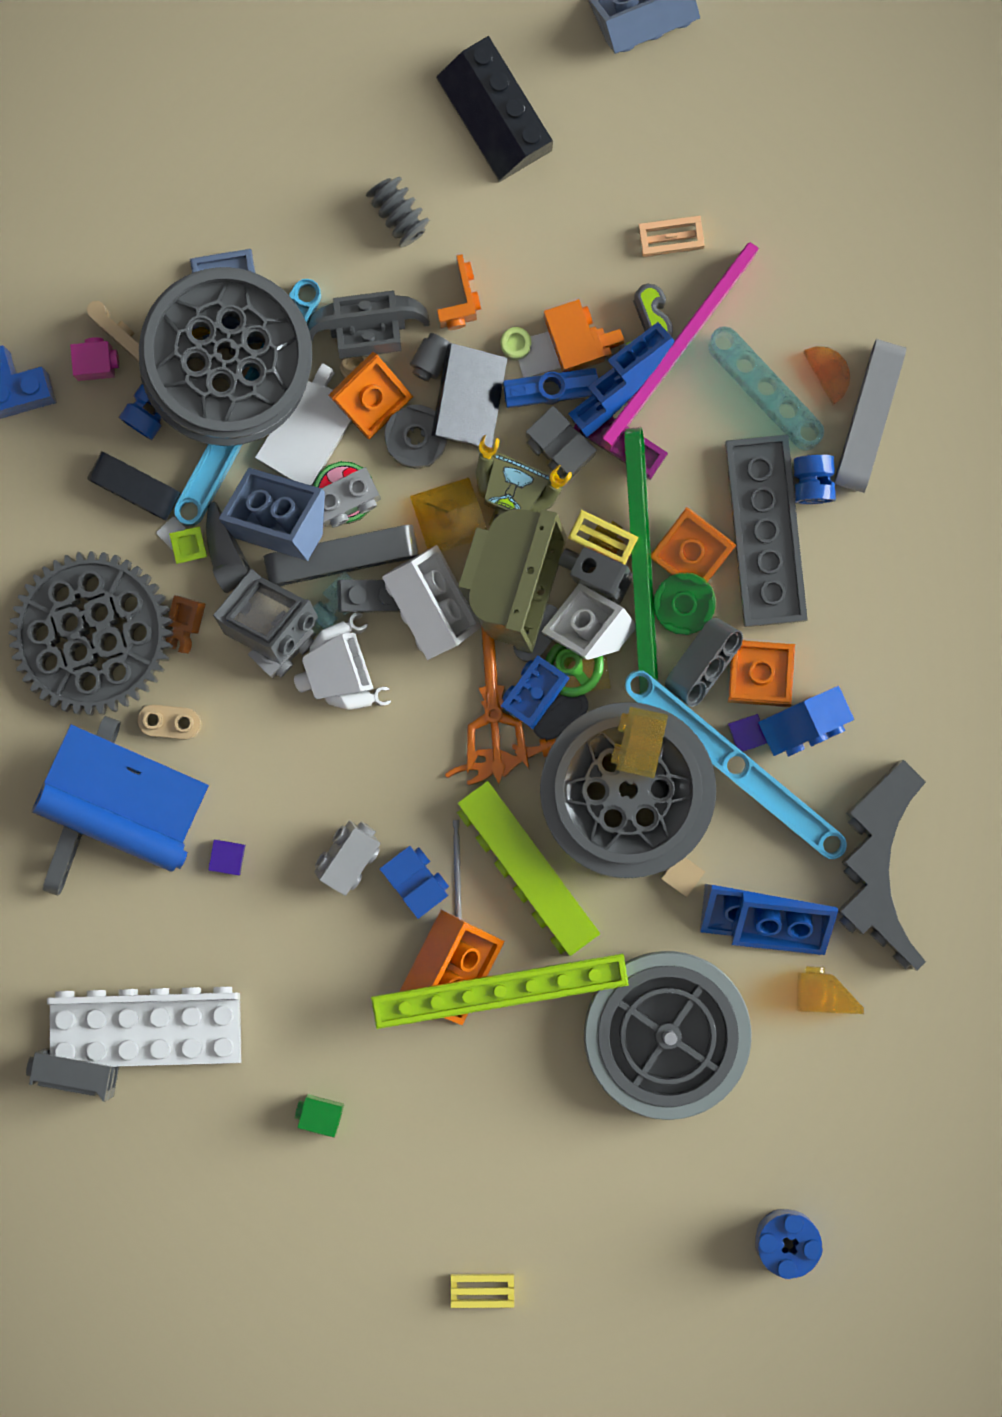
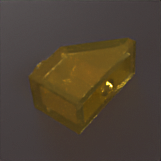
[797,966,864,1014]

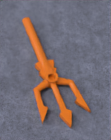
[467,626,530,784]

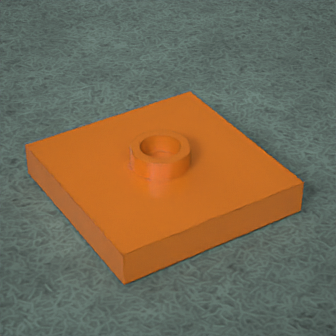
[328,352,413,440]
[651,507,736,582]
[728,640,795,707]

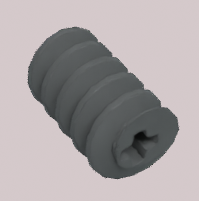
[366,177,430,247]

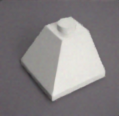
[542,583,636,660]

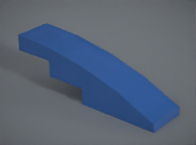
[568,322,675,437]

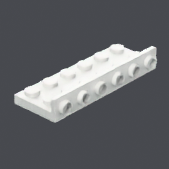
[47,987,241,1067]

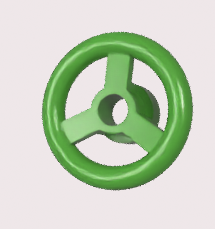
[545,643,604,697]

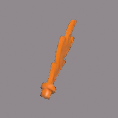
[445,738,556,786]

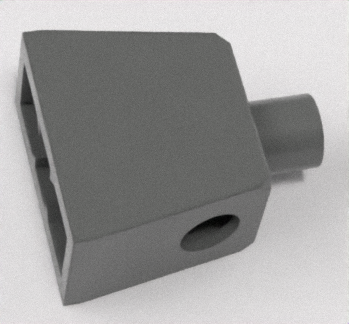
[558,547,633,605]

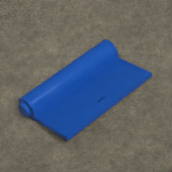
[32,724,209,872]

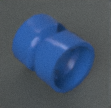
[119,383,162,440]
[794,455,836,504]

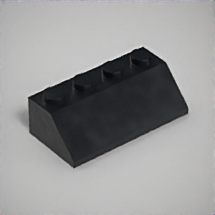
[436,36,553,182]

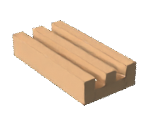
[638,216,705,257]

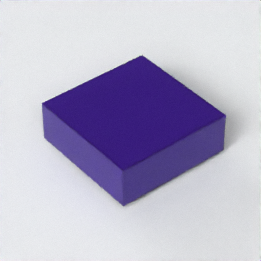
[728,714,768,752]
[208,839,246,876]

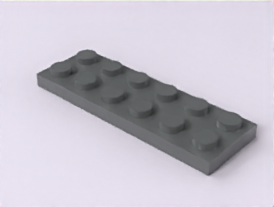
[725,435,808,627]

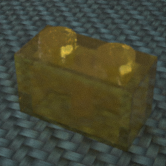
[611,706,668,779]

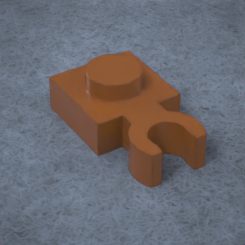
[166,595,206,654]

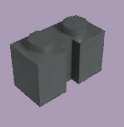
[526,406,597,478]

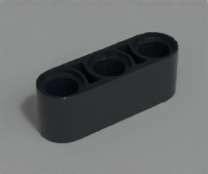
[87,451,181,521]

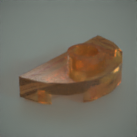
[803,346,850,406]

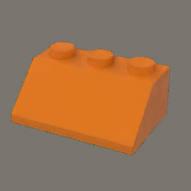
[400,910,505,1025]

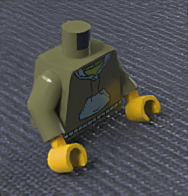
[476,435,572,526]

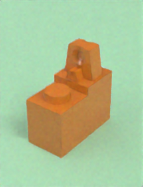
[543,299,625,372]

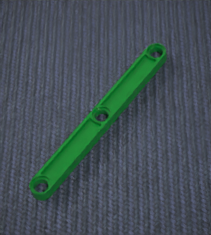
[625,427,659,694]

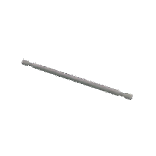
[453,820,462,919]

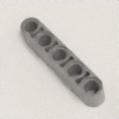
[834,339,906,493]

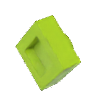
[169,526,207,564]

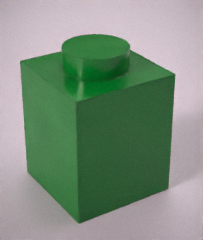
[294,1094,344,1138]

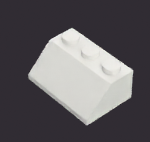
[382,545,481,660]

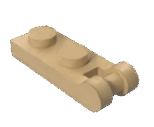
[87,301,139,362]

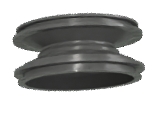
[139,267,312,446]

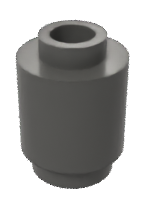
[410,333,450,382]

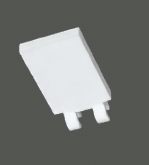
[255,363,351,486]

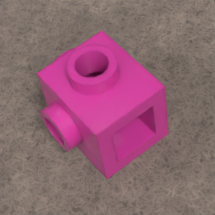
[70,337,119,381]

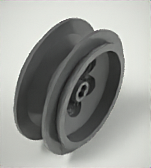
[540,702,716,878]

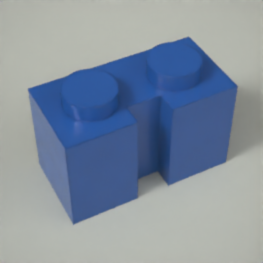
[380,846,449,919]

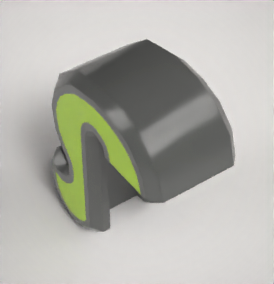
[619,283,673,351]

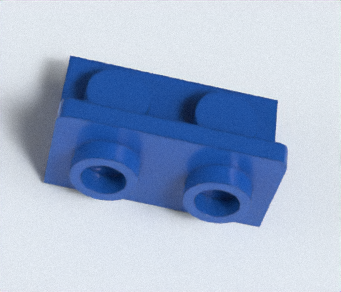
[501,655,570,729]

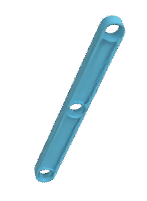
[174,279,321,526]
[625,670,847,859]

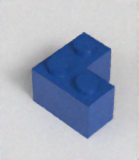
[0,345,57,419]
[758,686,855,757]

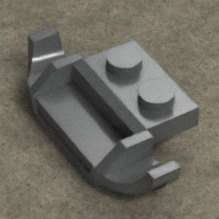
[307,290,430,359]

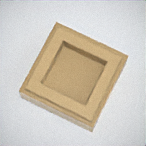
[661,858,705,897]

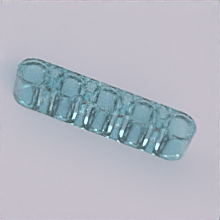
[708,326,824,450]

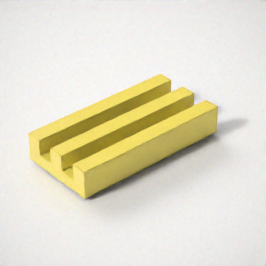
[568,510,639,565]
[451,1274,514,1308]

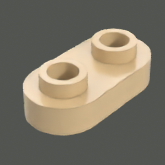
[138,705,201,740]

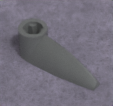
[206,501,251,593]

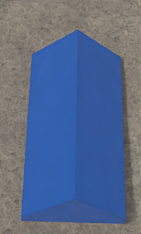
[700,884,838,955]

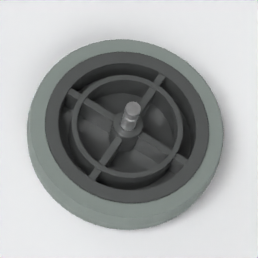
[584,951,751,1120]

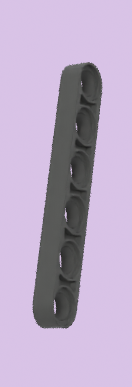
[43,716,121,896]

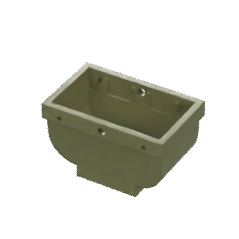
[458,509,567,654]

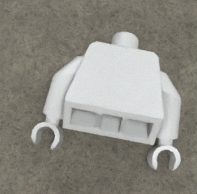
[294,612,391,710]

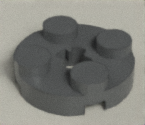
[385,405,447,468]

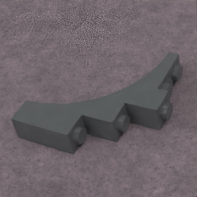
[838,760,926,971]

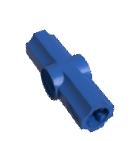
[503,368,598,409]

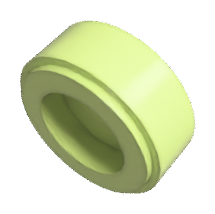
[500,327,531,360]

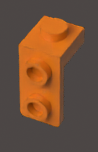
[437,254,481,331]

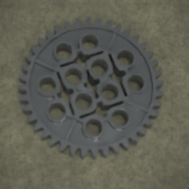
[9,551,173,716]

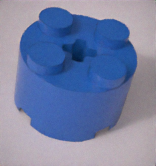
[755,1209,823,1279]

